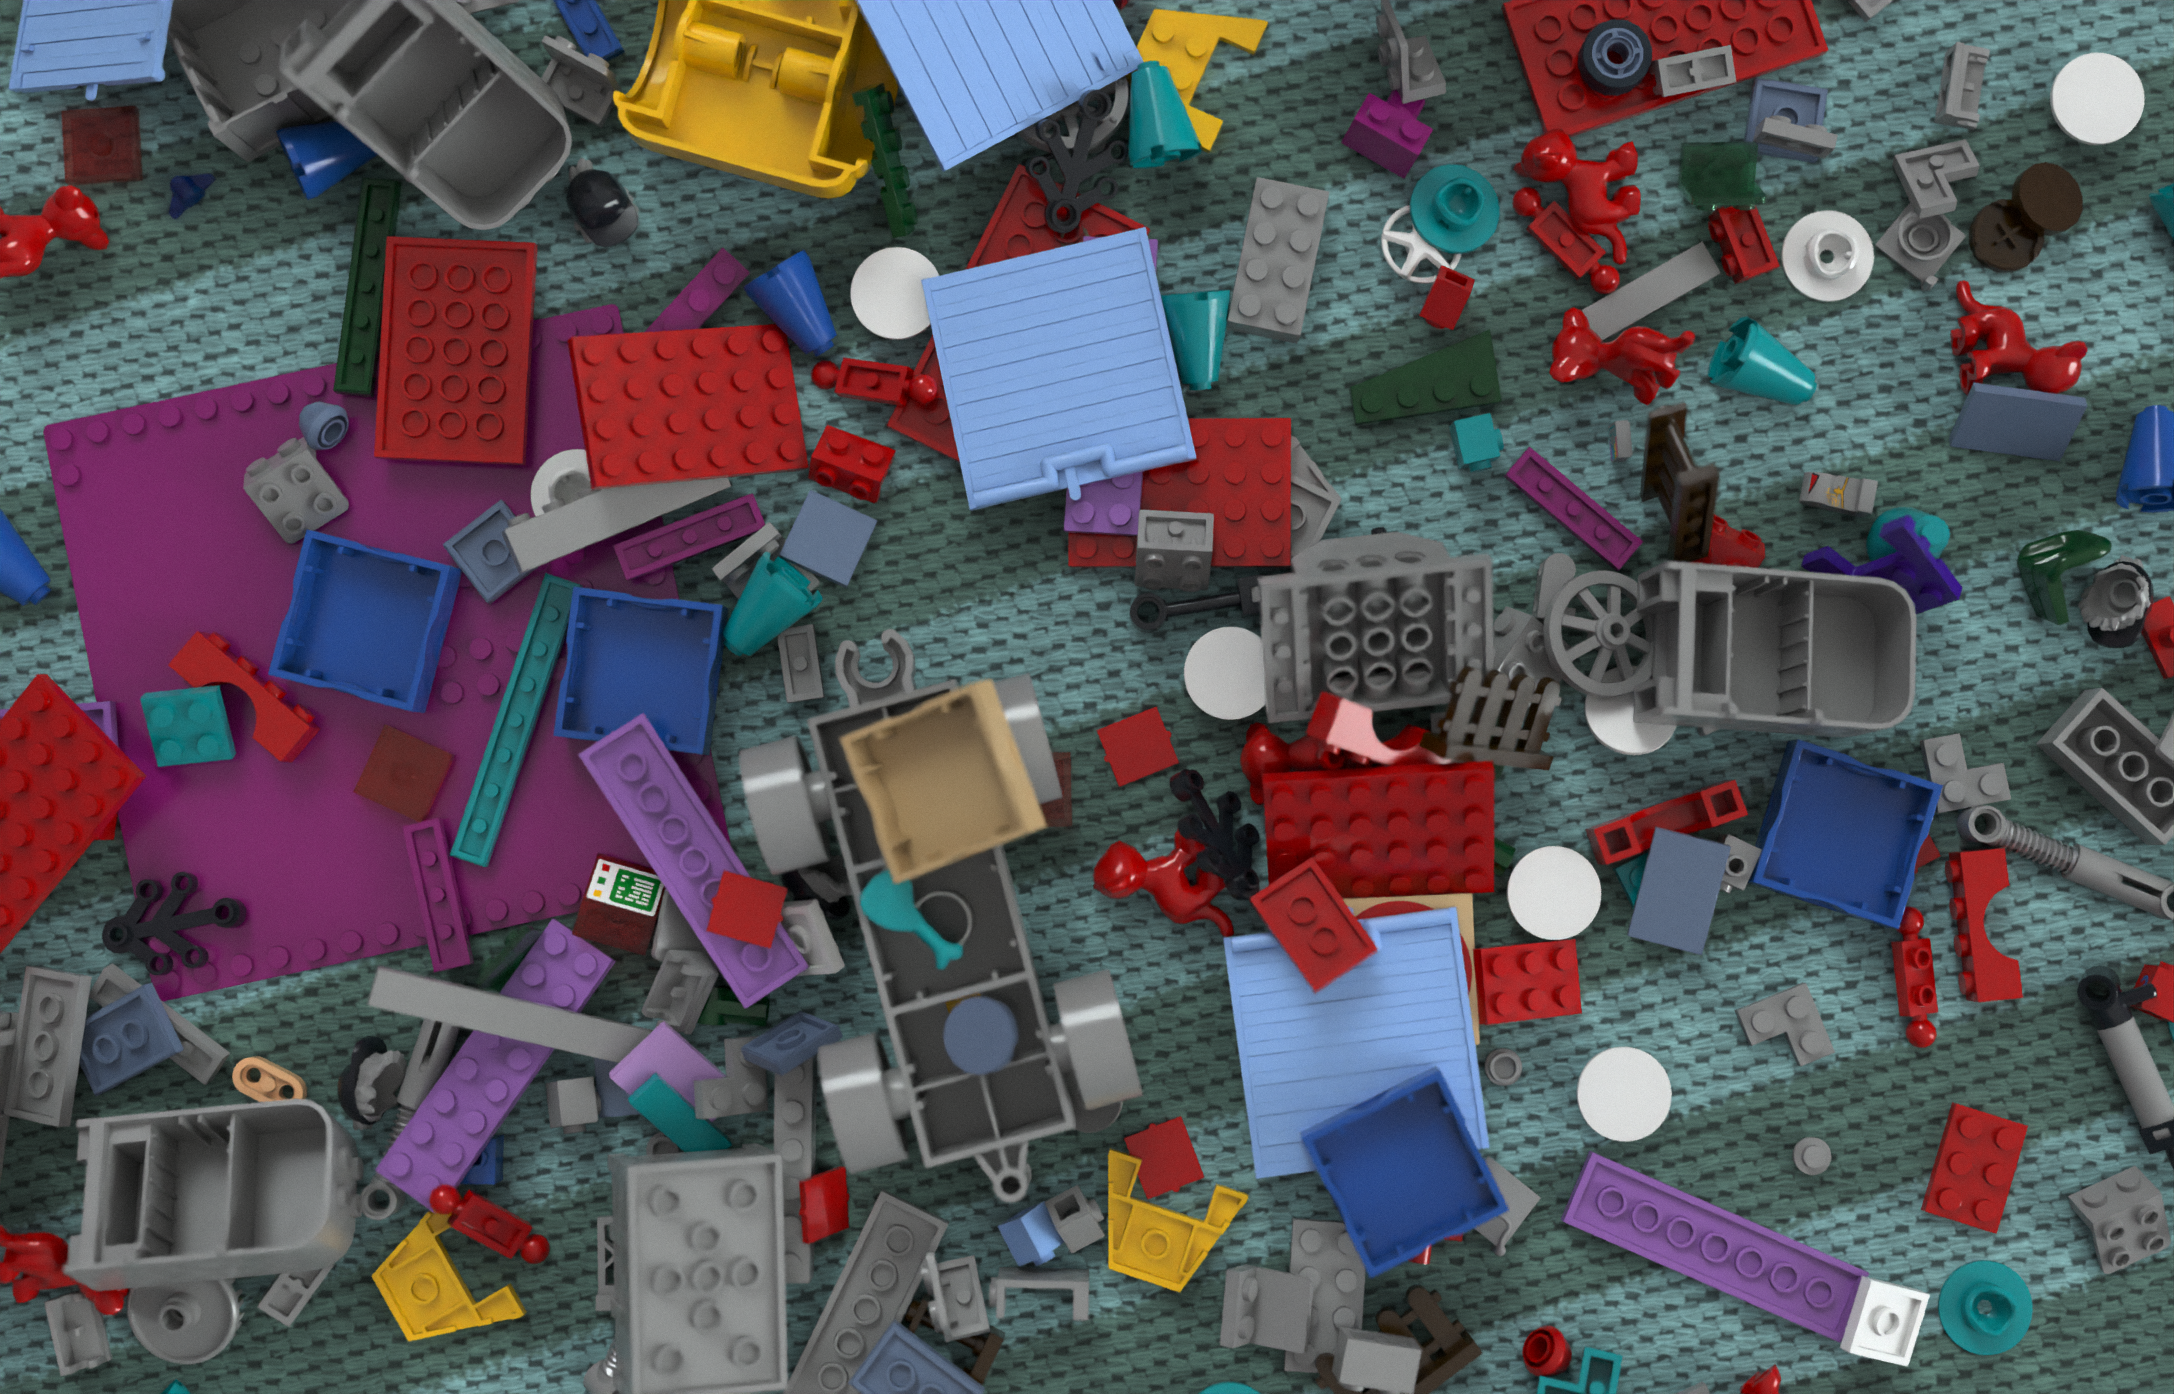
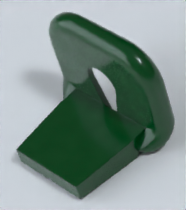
[2017,530,2112,625]

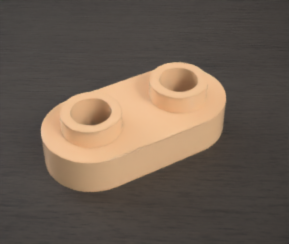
[232,1056,307,1102]

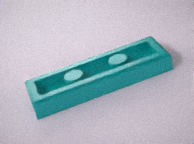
[628,1073,732,1152]

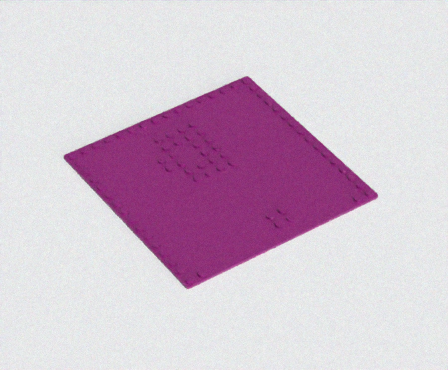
[43,304,731,1001]

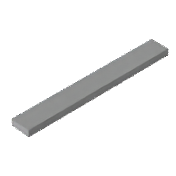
[367,966,653,1063]

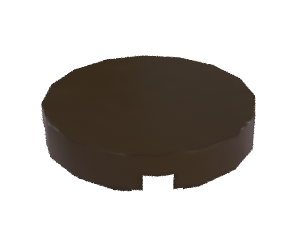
[2012,162,2083,236]
[1969,199,2044,273]

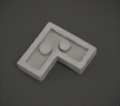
[1892,139,1980,219]
[1920,733,2011,813]
[1735,982,1835,1066]
[694,1035,768,1119]

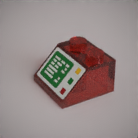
[572,853,666,956]

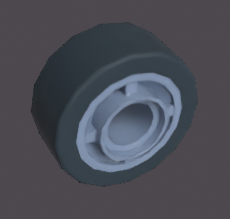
[1578,19,1652,96]

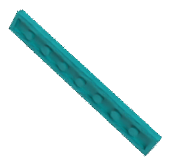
[450,573,583,867]

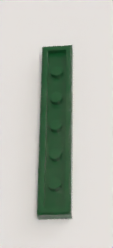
[333,177,402,397]

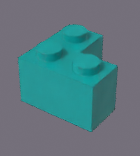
[1536,1347,1623,1394]

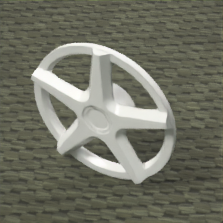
[1381,205,1461,284]

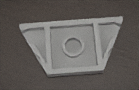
[1291,435,1342,558]

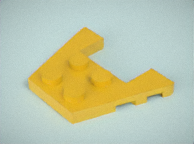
[1125,9,1268,153]
[1108,1148,1249,1292]
[371,1193,527,1342]

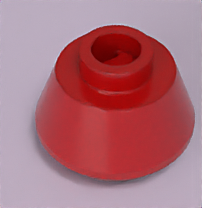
[1522,1325,1572,1377]

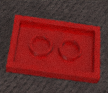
[1249,857,1378,994]
[1473,939,1582,1025]
[1921,1102,2028,1234]

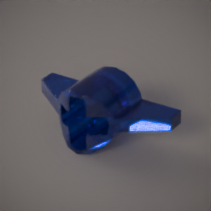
[169,173,216,219]

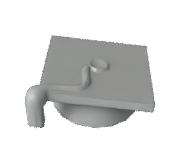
[1875,202,1966,291]
[1474,1156,1541,1256]

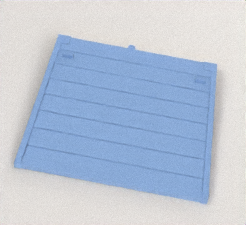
[8,0,173,101]
[855,0,1144,172]
[921,227,1197,511]
[1223,906,1490,1179]

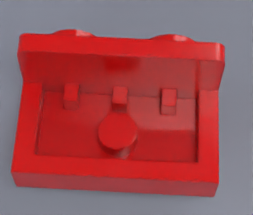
[1708,198,1780,285]
[808,425,896,503]
[1688,514,1765,568]

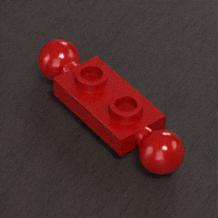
[1512,187,1620,294]
[811,357,938,406]
[1891,906,1938,1048]
[429,1184,550,1264]

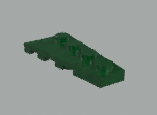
[852,83,918,238]
[1349,329,1502,425]

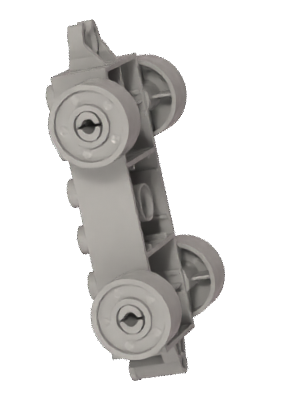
[739,629,1143,1203]

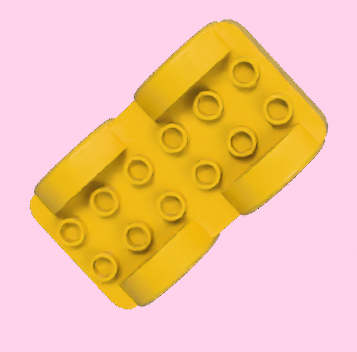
[613,0,899,199]

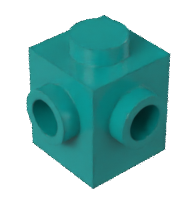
[1449,413,1504,473]

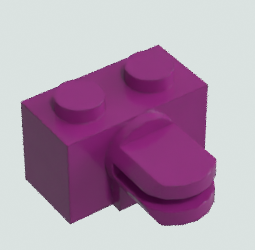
[1341,90,1433,179]

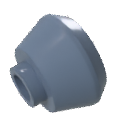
[299,401,349,450]

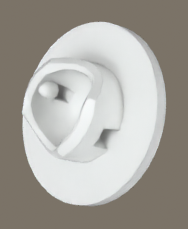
[2050,53,2144,145]
[1781,211,1874,302]
[850,247,939,340]
[531,449,603,517]
[1184,627,1265,720]
[1584,666,1677,755]
[1507,846,1601,940]
[1576,1047,1672,1142]

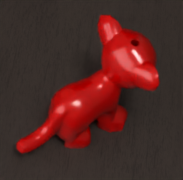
[1514,129,1641,265]
[0,185,109,279]
[1950,280,2088,396]
[1549,307,1695,405]
[1240,722,1377,805]
[1093,829,1234,937]
[0,1225,130,1315]

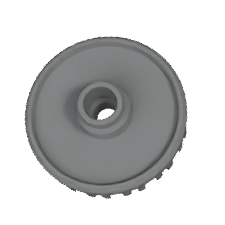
[126,1278,244,1365]

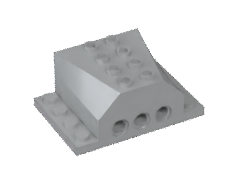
[1258,532,1494,723]

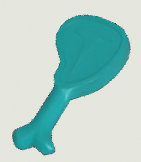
[860,869,962,970]

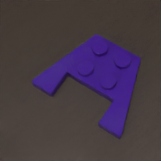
[1801,515,1963,614]

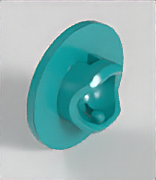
[1409,164,1500,254]
[1938,1260,2033,1355]

